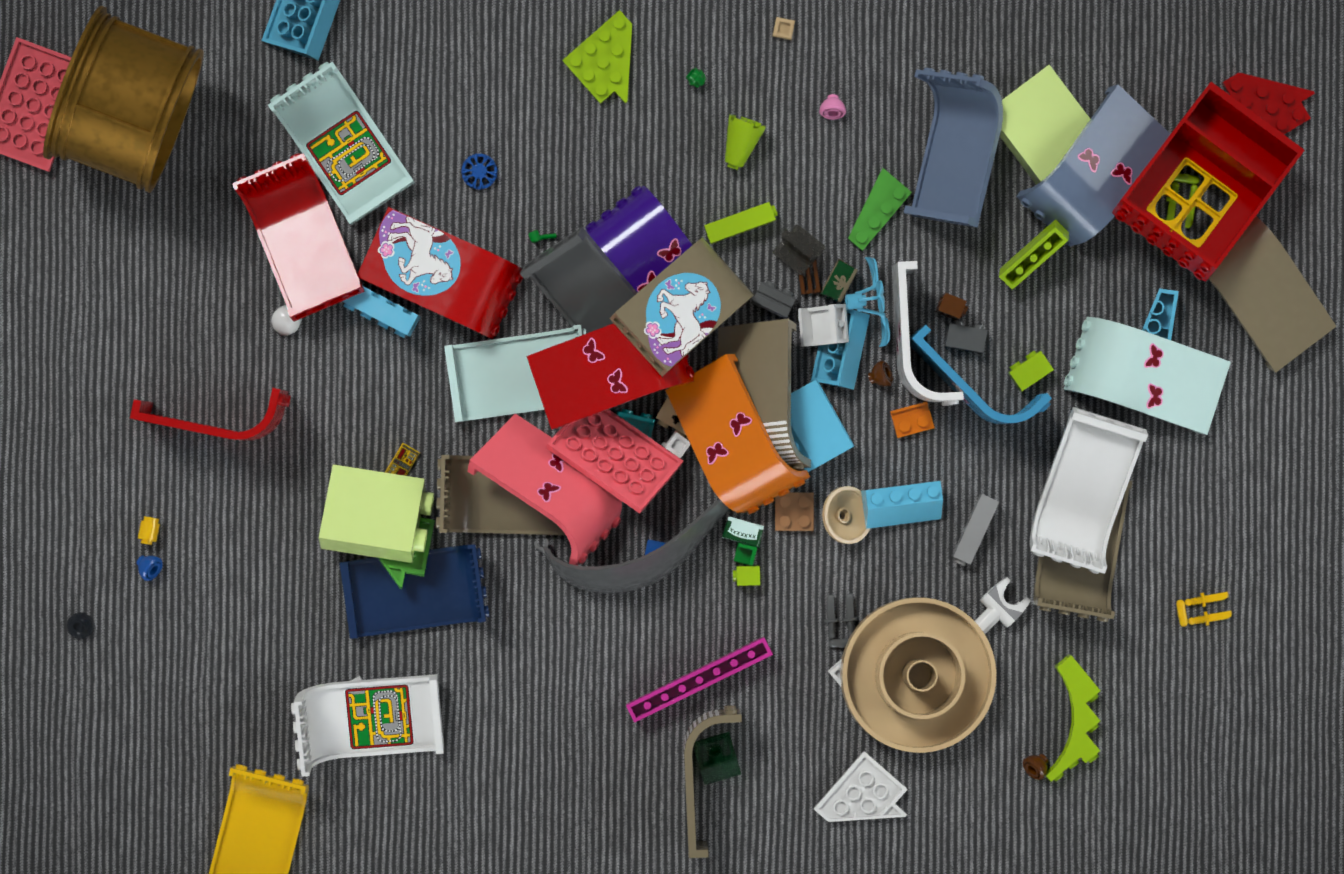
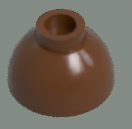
[868,360,893,387]
[1022,754,1048,780]

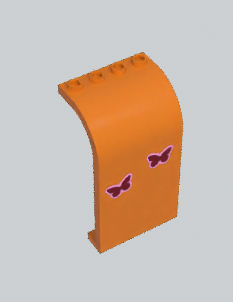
[665,354,810,514]

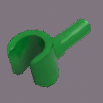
[528,230,556,243]

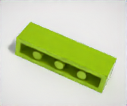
[999,219,1069,290]

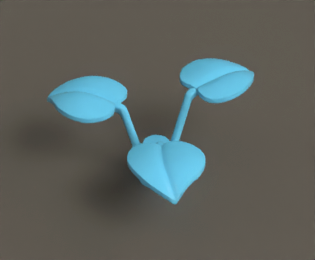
[845,257,890,347]

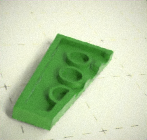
[848,168,912,251]

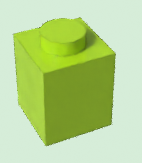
[733,565,760,586]

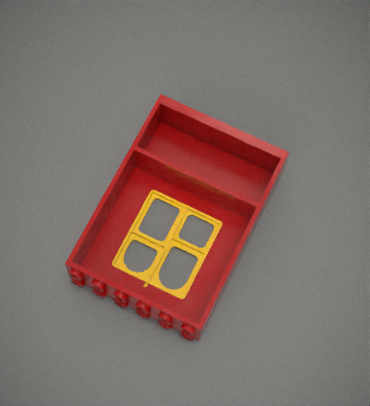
[1112,82,1305,282]

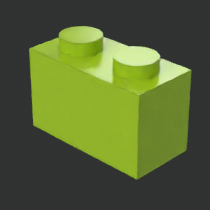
[1008,350,1054,392]

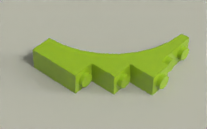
[1045,654,1101,781]

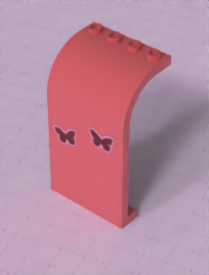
[467,414,622,566]

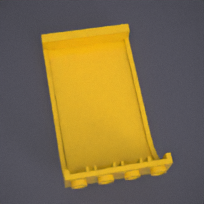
[209,764,309,874]

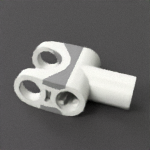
[975,577,1031,634]

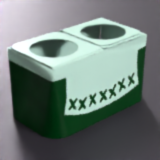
[722,517,764,547]

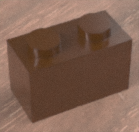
[935,292,968,321]

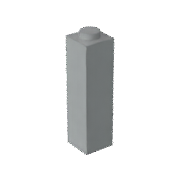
[952,494,999,566]

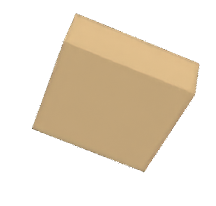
[772,17,795,40]

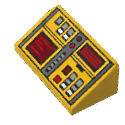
[385,443,420,476]

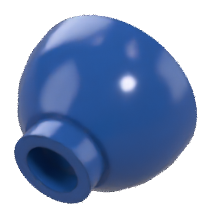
[136,556,163,581]

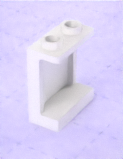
[798,304,849,347]

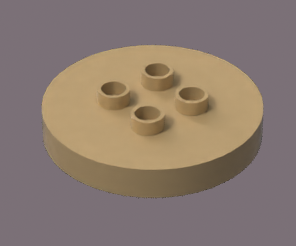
[840,598,996,753]

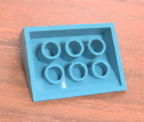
[261,0,340,61]
[791,379,854,472]

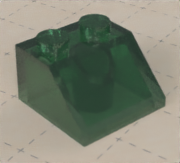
[693,732,741,785]

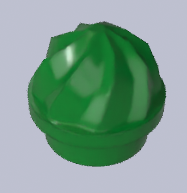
[686,67,706,87]

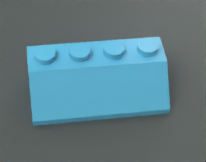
[811,309,870,390]
[861,481,943,529]

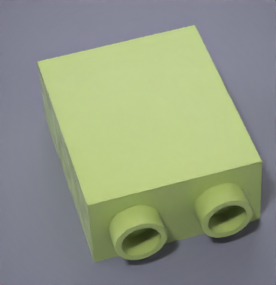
[1000,65,1090,185]
[319,465,434,563]

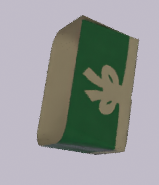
[820,259,858,303]

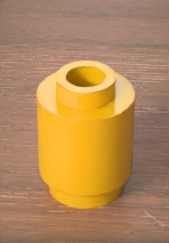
[138,516,160,545]

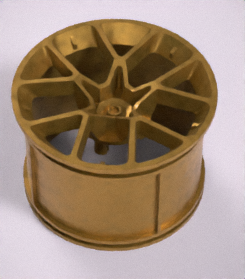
[43,6,204,193]

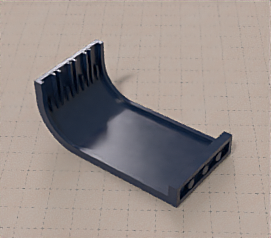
[340,544,490,639]

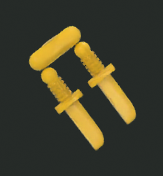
[1176,592,1232,627]

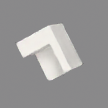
[661,431,690,458]

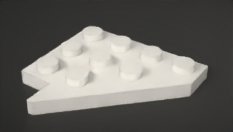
[813,751,908,822]

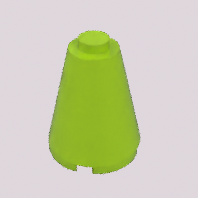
[725,114,766,170]

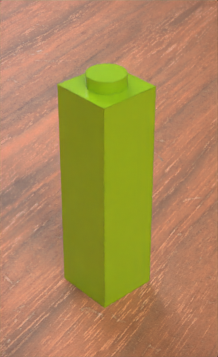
[704,202,778,245]

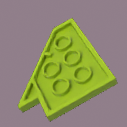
[562,10,632,104]

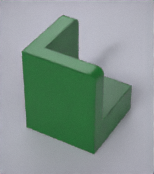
[734,542,757,566]

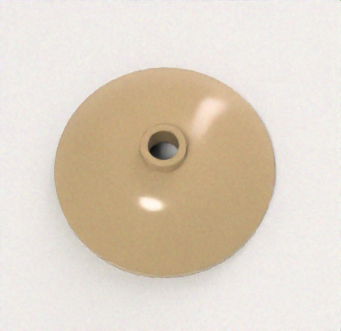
[822,486,870,544]

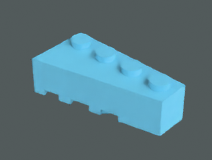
[342,286,420,338]
[1142,288,1179,340]

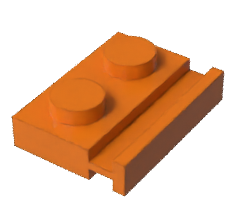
[890,401,934,438]

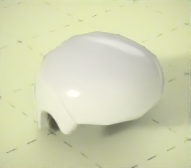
[271,305,302,336]

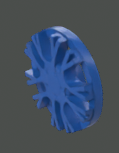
[461,154,497,190]

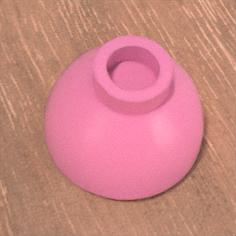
[819,94,846,120]

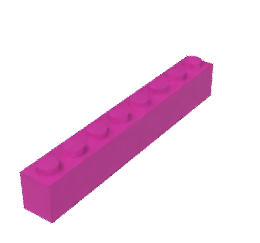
[626,636,773,723]

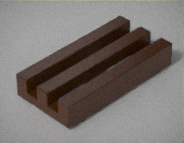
[796,254,820,295]

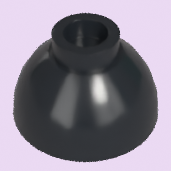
[67,612,94,639]

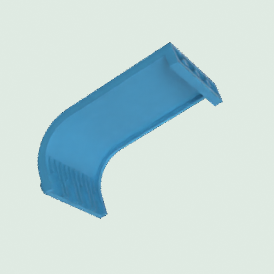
[910,325,1052,424]

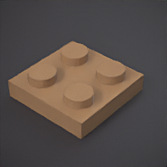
[775,492,814,531]

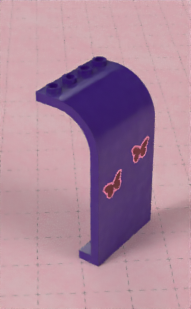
[585,185,692,293]

